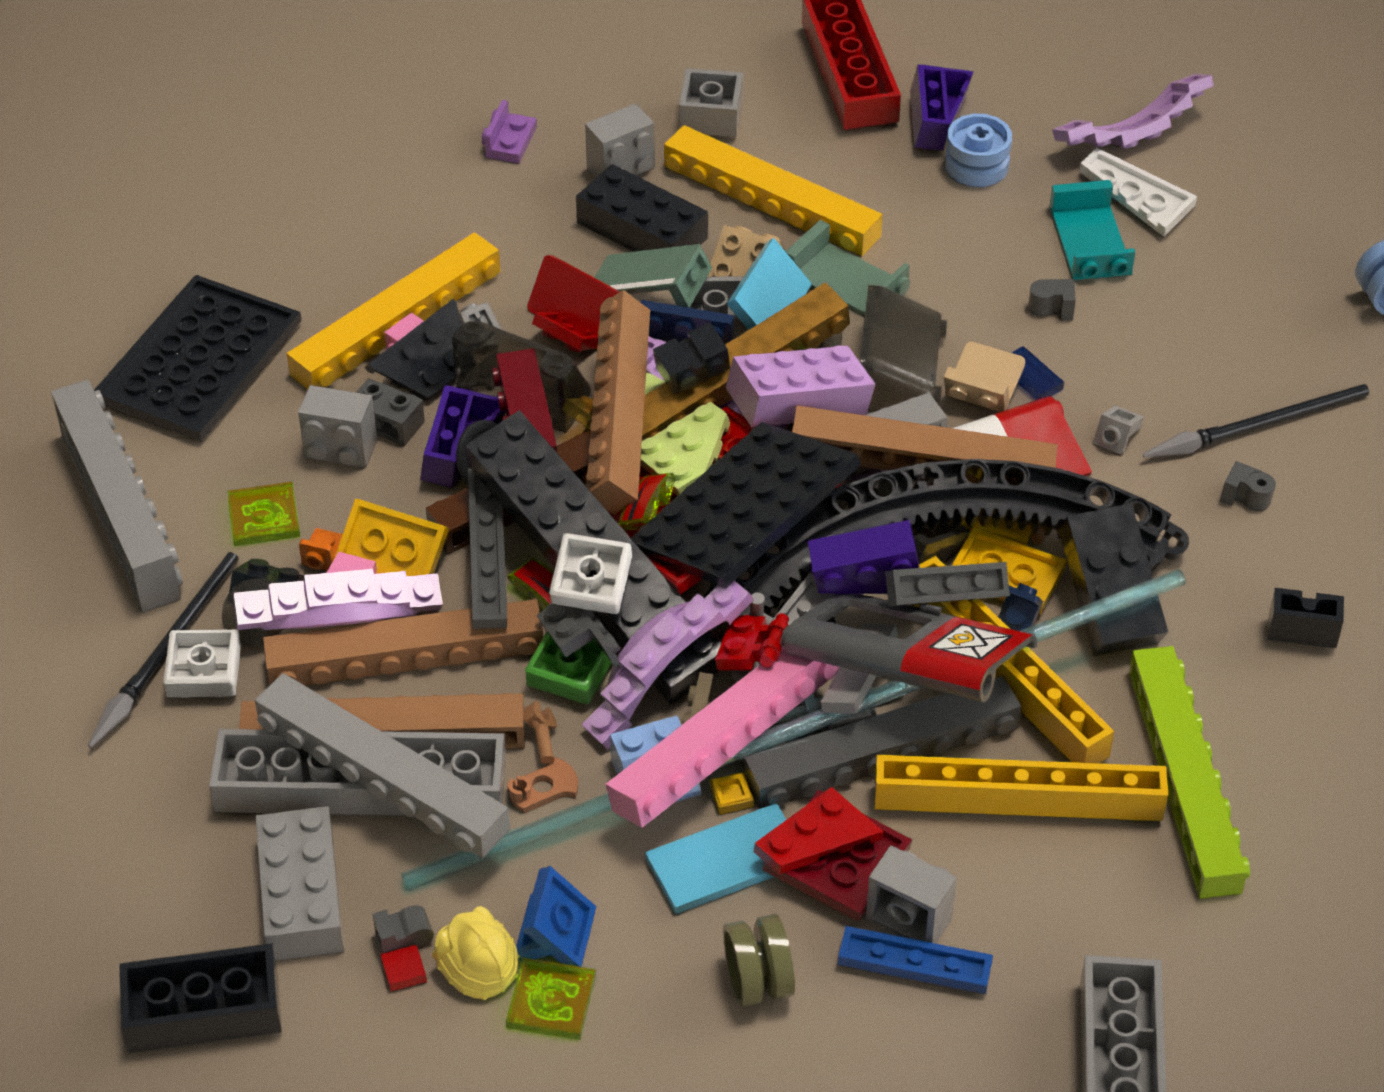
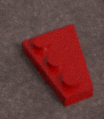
[753,787,884,874]

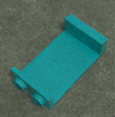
[1049,180,1136,280]

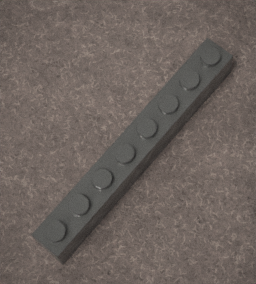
[744,676,1022,809]

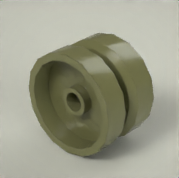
[723,914,795,1007]

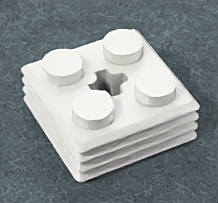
[549,533,632,614]
[163,629,241,698]

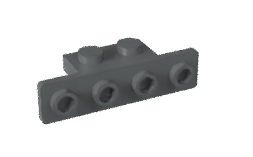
[536,603,621,668]

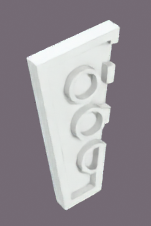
[1080,148,1197,237]

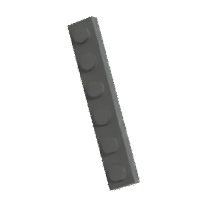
[468,468,507,629]

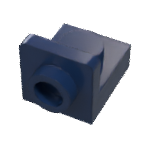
[998,583,1043,633]

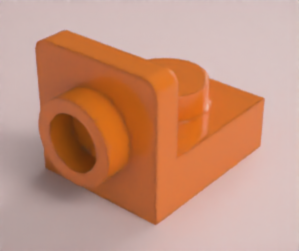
[299,528,343,571]

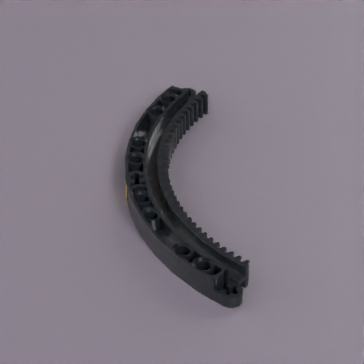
[703,459,1189,629]

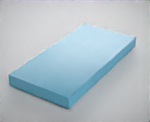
[727,238,812,330]
[645,803,786,915]

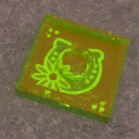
[227,481,301,546]
[506,958,596,1040]

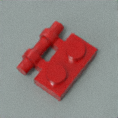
[715,613,789,670]

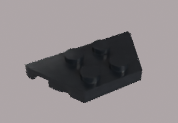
[364,299,472,401]

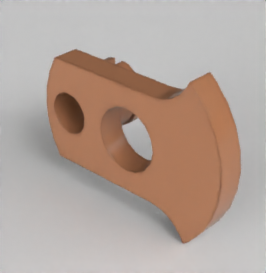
[507,757,578,814]

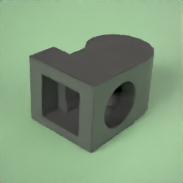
[1028,279,1076,320]
[1220,461,1276,511]
[372,905,434,954]

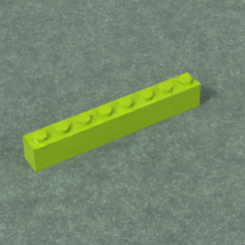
[1129,646,1250,899]

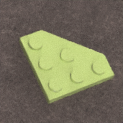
[640,401,730,496]

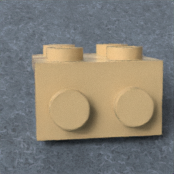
[707,225,786,277]
[944,342,1025,412]

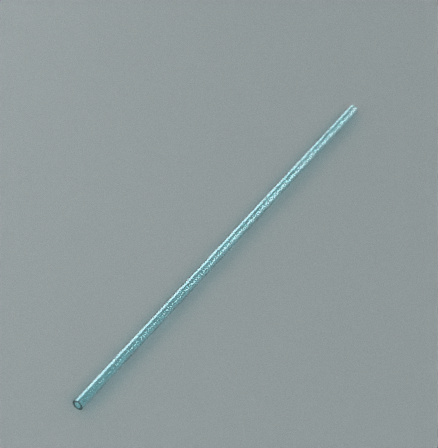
[401,569,1186,891]

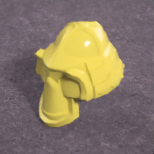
[432,906,520,1000]

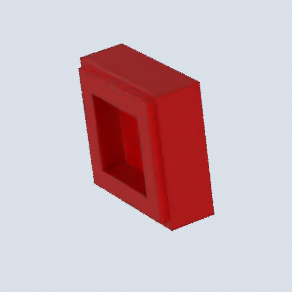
[380,945,427,992]

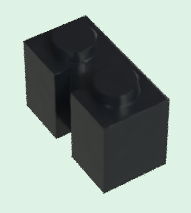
[653,322,731,395]
[1267,587,1344,648]

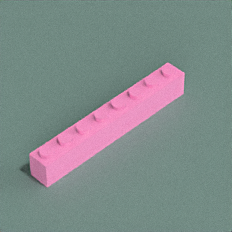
[605,646,839,828]

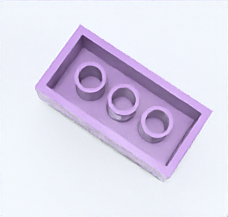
[726,346,875,427]

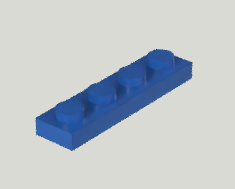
[838,926,993,994]

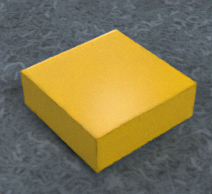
[709,772,754,815]

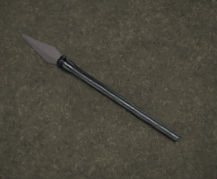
[1142,384,1369,458]
[88,552,239,748]

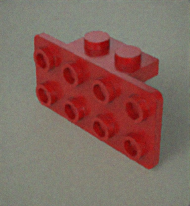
[527,255,620,353]

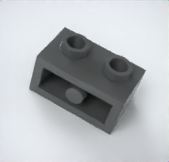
[356,378,425,446]

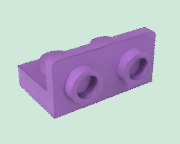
[481,100,537,164]

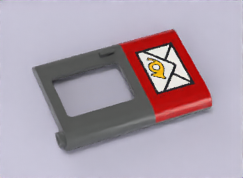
[781,594,1037,702]

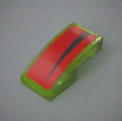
[619,472,675,531]
[507,557,554,610]

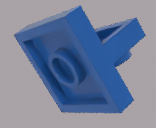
[516,866,597,971]

